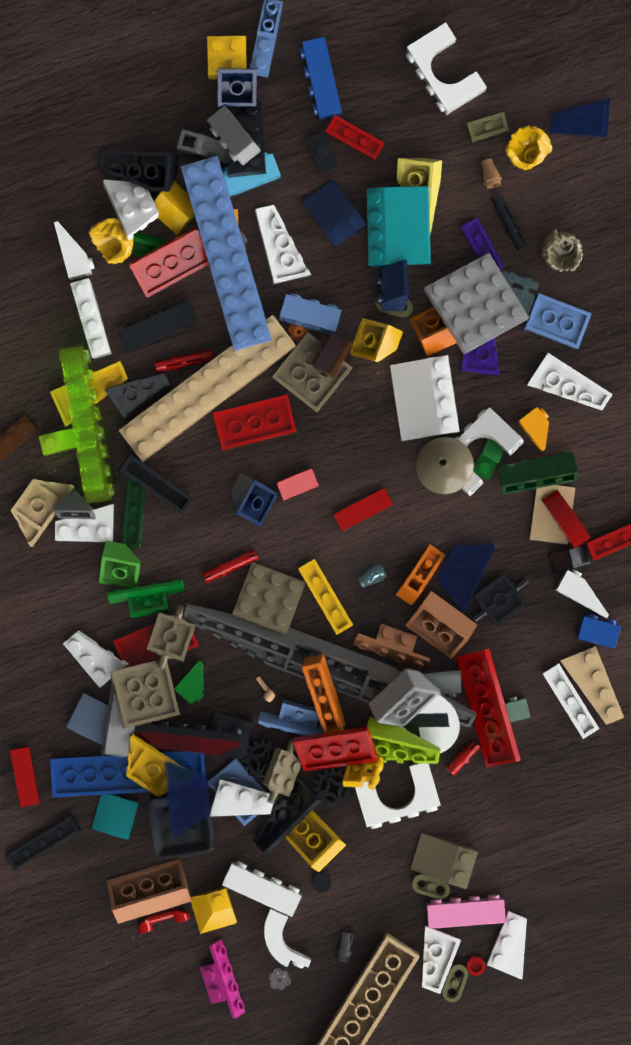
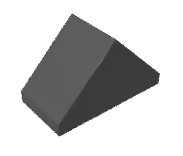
[54,490,96,519]

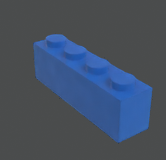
[299,37,342,120]

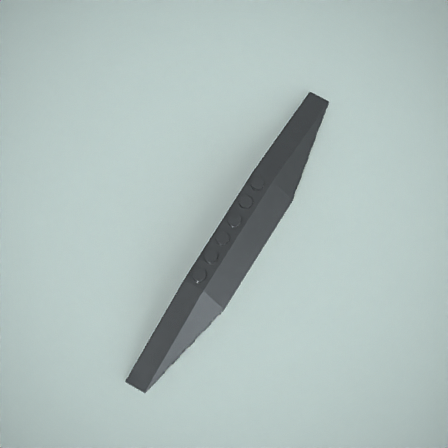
[183,604,477,728]

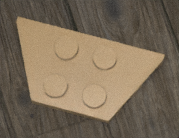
[11,479,75,547]

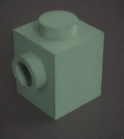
[505,696,530,722]

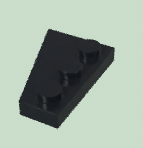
[104,372,174,421]

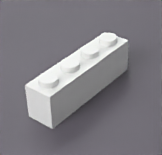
[70,278,112,359]
[222,861,302,917]

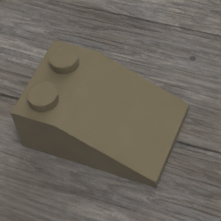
[410,833,478,889]

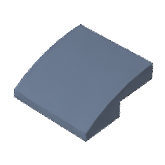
[66,693,108,745]

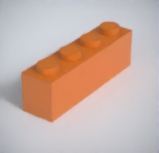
[302,653,346,733]

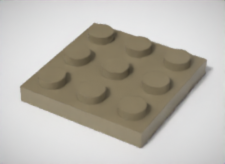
[272,332,353,413]
[232,562,306,635]
[110,660,180,728]

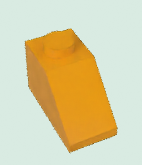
[517,407,549,452]

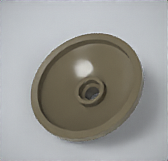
[416,437,474,494]

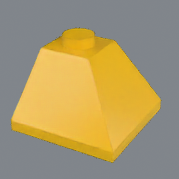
[349,318,403,362]
[191,886,237,934]

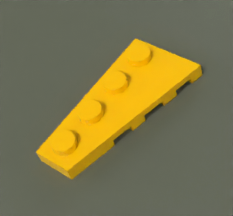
[50,361,128,427]

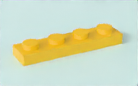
[298,559,353,635]

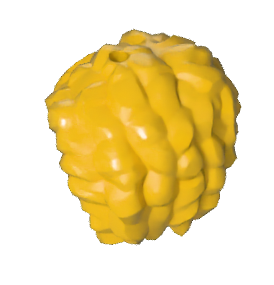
[506,125,552,170]
[89,218,133,264]

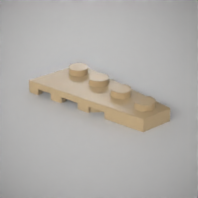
[560,646,624,725]

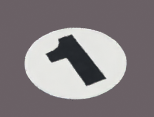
[399,695,460,753]

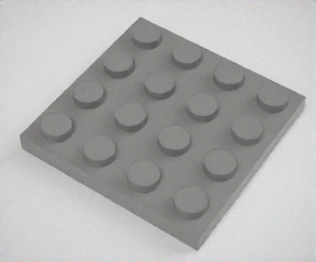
[424,253,529,354]

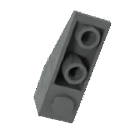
[177,129,231,165]

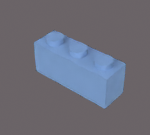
[279,293,342,335]

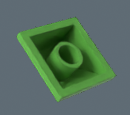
[99,541,141,589]

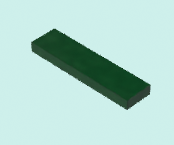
[121,476,146,548]

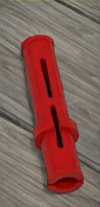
[155,349,213,373]
[202,549,259,584]

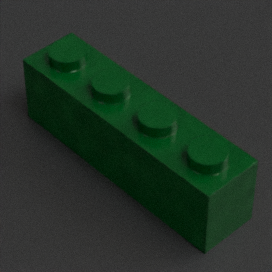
[497,452,578,495]

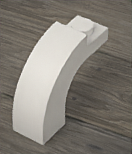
[264,907,311,968]

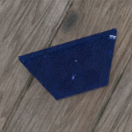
[438,544,496,612]
[165,761,210,837]

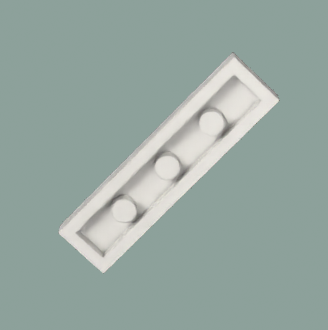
[542,663,599,739]

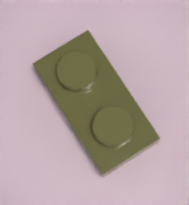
[466,112,509,142]

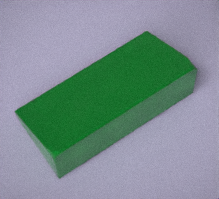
[131,231,169,257]

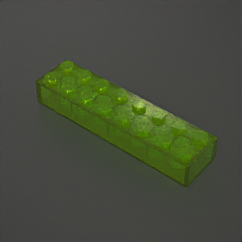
[59,346,115,504]

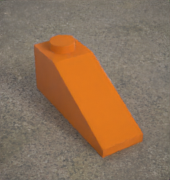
[396,544,445,605]

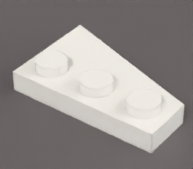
[422,925,461,994]

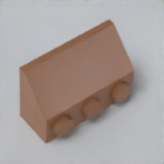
[405,591,477,659]

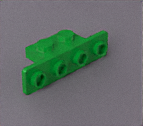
[107,580,185,618]

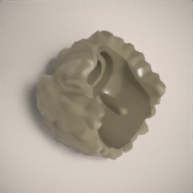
[541,229,583,272]

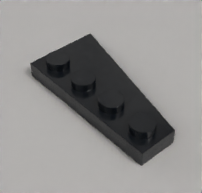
[227,101,266,178]
[253,774,321,855]

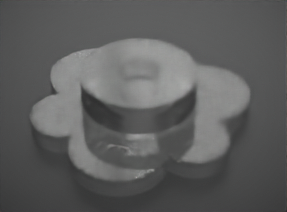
[269,968,291,990]

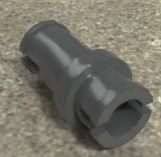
[337,932,354,963]

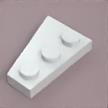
[55,504,114,542]
[63,631,129,688]
[210,779,273,816]
[486,911,527,980]

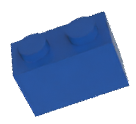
[576,614,621,649]

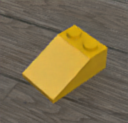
[285,810,346,872]

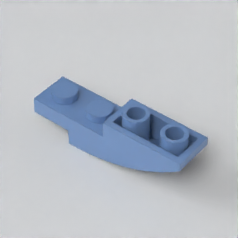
[250,0,283,78]

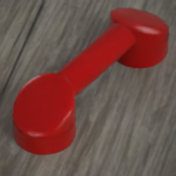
[137,909,190,934]

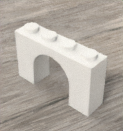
[405,23,487,115]
[440,407,524,496]
[355,763,441,829]

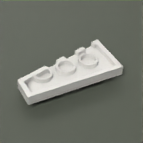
[254,205,311,284]
[527,353,613,410]

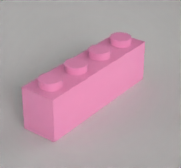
[426,894,506,929]

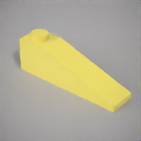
[397,158,442,234]

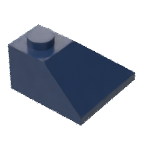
[231,473,279,527]

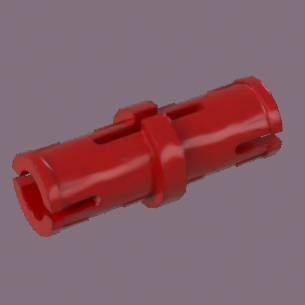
[446,740,481,776]

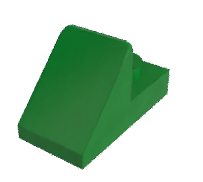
[473,438,504,481]

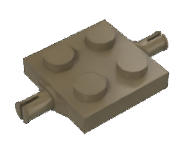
[147,605,196,670]
[263,740,301,804]

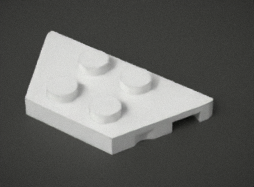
[103,180,159,240]

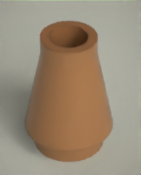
[481,159,502,189]

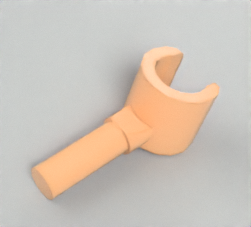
[256,676,275,702]

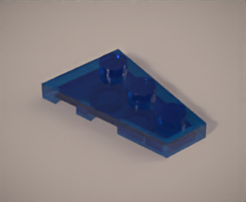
[550,99,610,138]

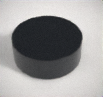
[312,872,331,892]

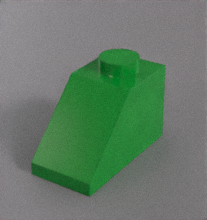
[174,660,205,704]

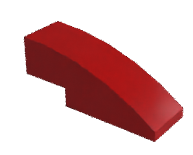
[541,490,591,548]

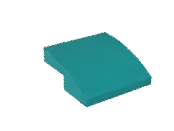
[92,794,139,840]

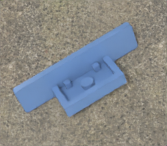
[258,700,324,736]

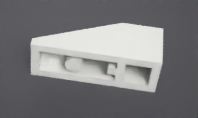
[54,221,95,280]
[555,569,609,618]

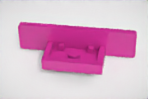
[200,940,245,1019]

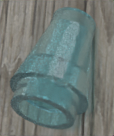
[358,564,388,588]

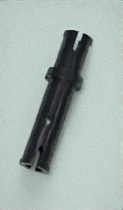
[491,194,528,251]

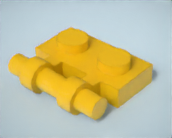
[343,756,384,790]

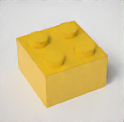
[207,36,247,79]

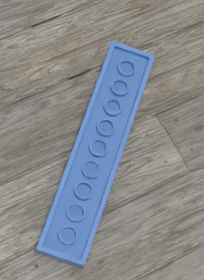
[181,156,272,351]

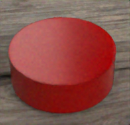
[466,956,485,976]

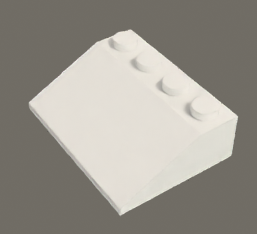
[390,355,459,441]

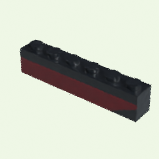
[134,721,249,758]

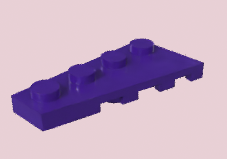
[461,338,500,376]

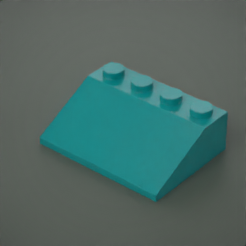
[367,187,431,268]

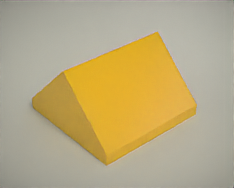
[154,181,195,235]

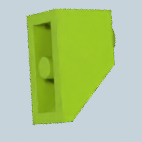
[39,427,83,456]

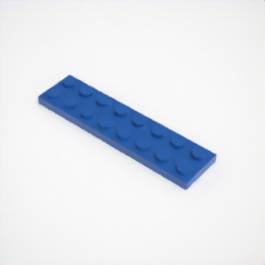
[50,751,206,798]

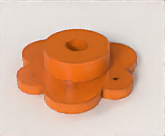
[288,325,309,343]

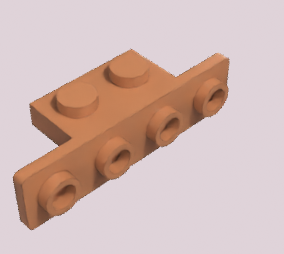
[354,624,430,670]

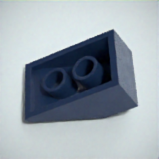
[302,180,366,249]

